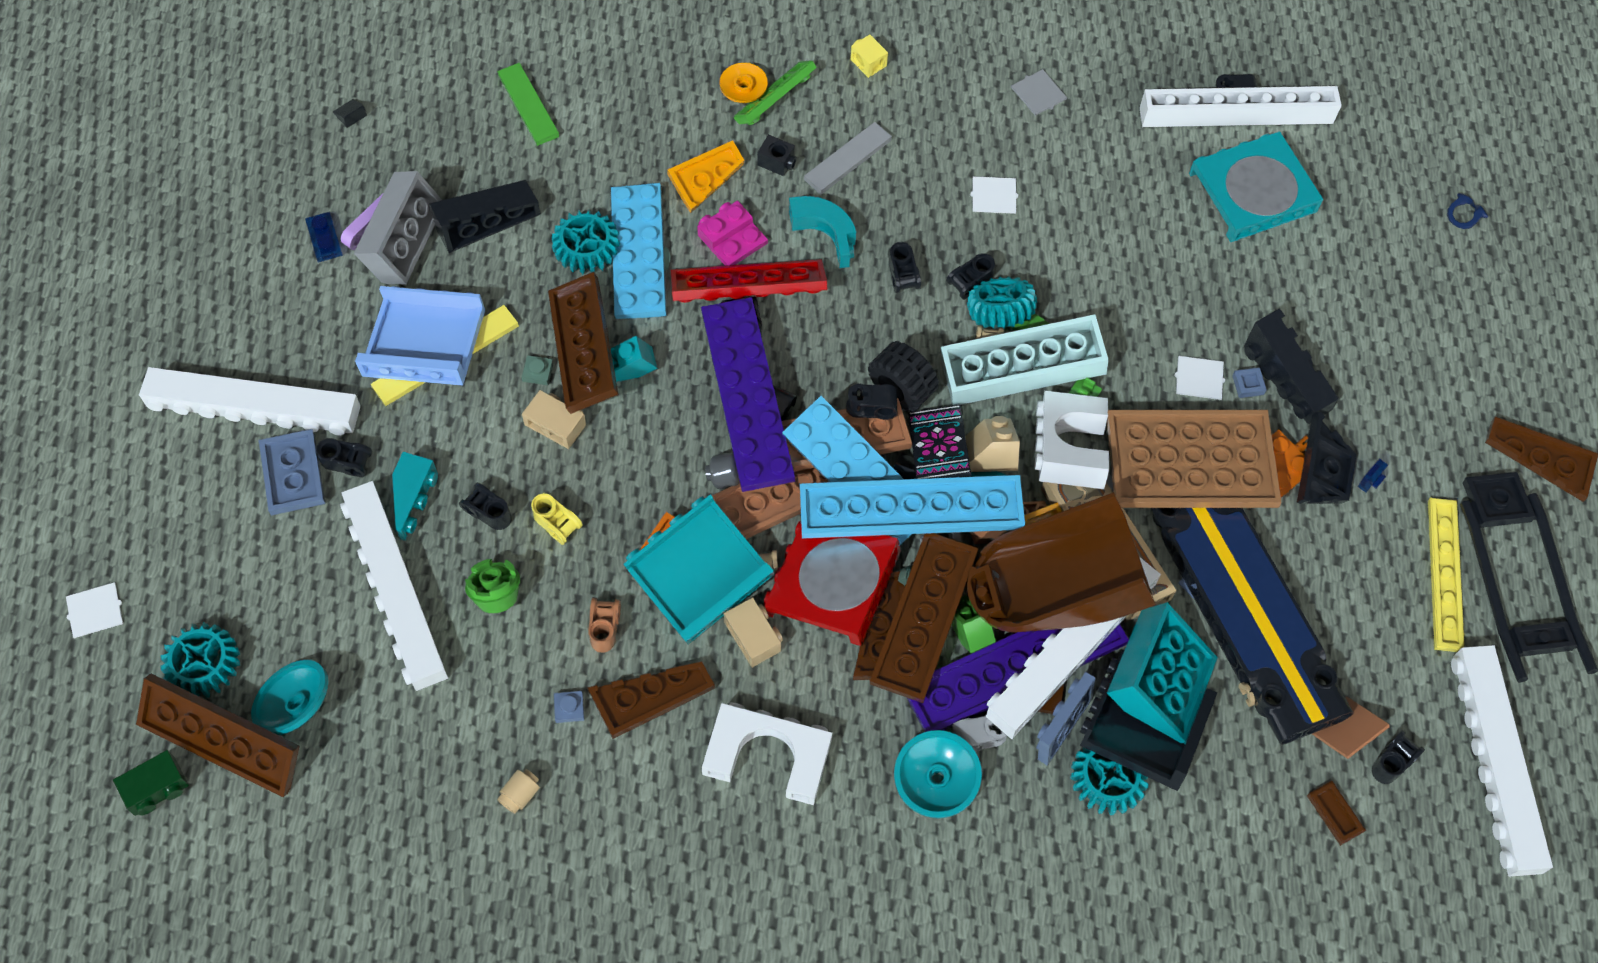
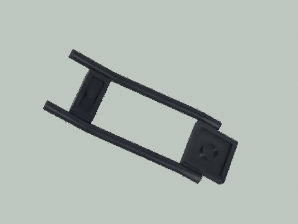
[1460,472,1598,683]

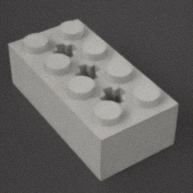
[354,171,442,284]

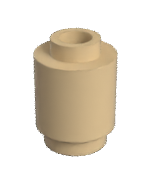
[497,769,540,814]

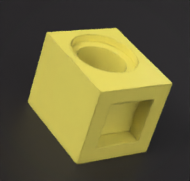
[850,35,888,78]

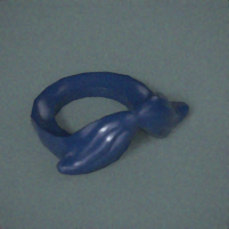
[1447,193,1488,229]

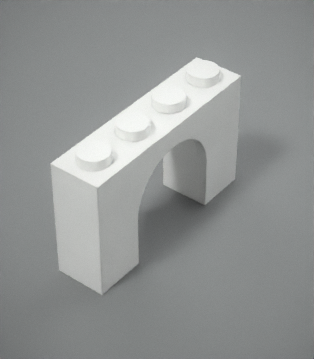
[1035,391,1109,489]
[702,703,832,805]

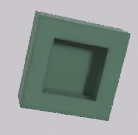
[522,355,553,385]

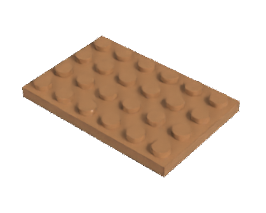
[1107,410,1282,508]

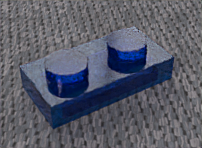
[305,212,343,263]

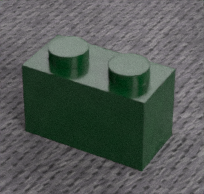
[113,750,189,816]

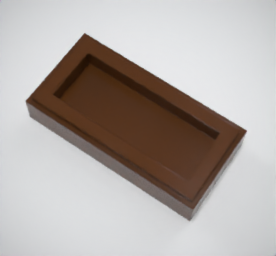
[1307,781,1366,846]

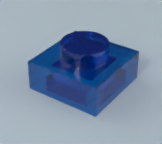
[1357,459,1388,493]

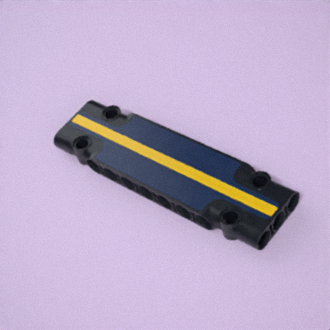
[1151,508,1354,745]

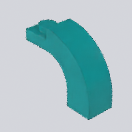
[789,196,856,268]

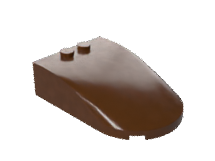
[967,492,1156,632]

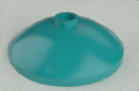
[251,660,328,735]
[894,730,982,818]

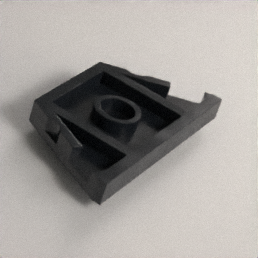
[1297,411,1357,504]

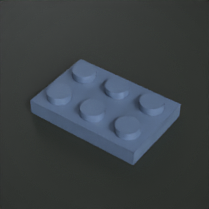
[259,429,325,516]
[1036,672,1095,766]

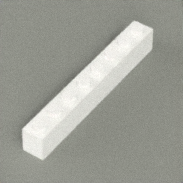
[1140,86,1341,127]
[139,367,361,436]
[340,481,448,691]
[986,558,1161,739]
[1451,645,1553,877]

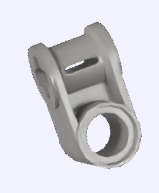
[952,716,1007,752]

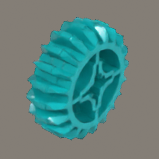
[552,210,620,275]
[967,276,1037,329]
[160,622,240,698]
[1070,747,1149,815]

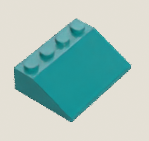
[1107,602,1218,743]

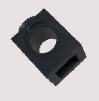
[757,134,797,176]

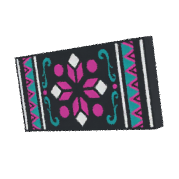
[908,405,972,479]

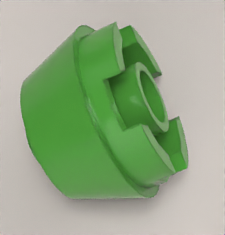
[465,559,520,613]

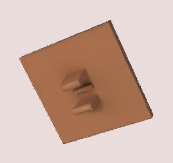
[1312,696,1390,759]

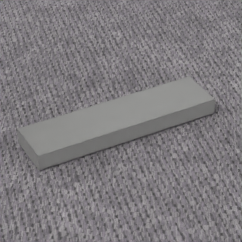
[804,122,892,195]

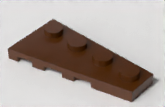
[1485,417,1598,502]
[853,571,905,680]
[587,661,715,739]

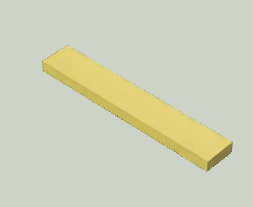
[371,305,519,406]
[1428,498,1464,652]

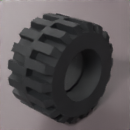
[868,341,939,412]

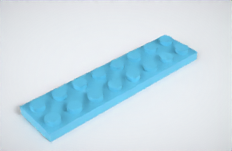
[800,475,1025,538]

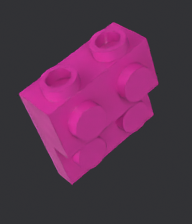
[697,200,768,266]

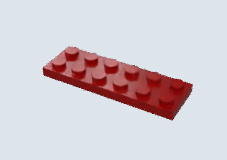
[671,259,827,303]

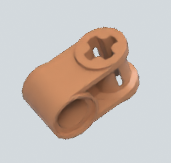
[588,597,621,653]

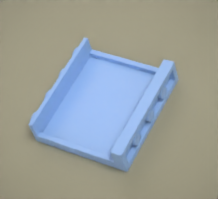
[355,286,485,385]

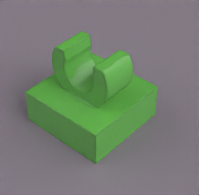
[1069,377,1102,397]

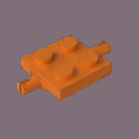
[1272,430,1308,498]

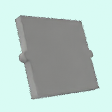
[1011,69,1067,116]

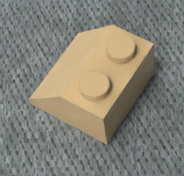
[965,416,1020,472]

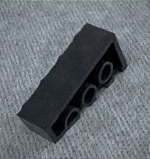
[429,180,541,253]

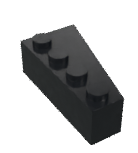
[1244,308,1339,424]

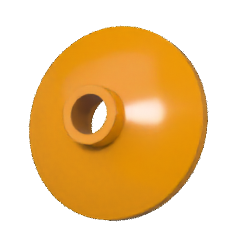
[720,63,768,103]

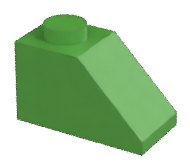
[952,595,996,653]

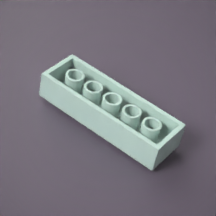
[941,314,1108,406]

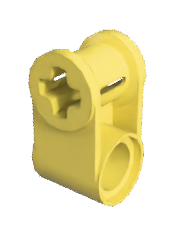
[531,493,583,545]

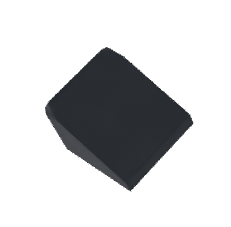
[333,99,367,128]

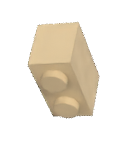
[522,390,586,449]
[724,598,783,667]

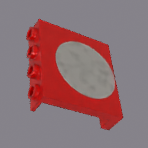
[764,521,901,646]

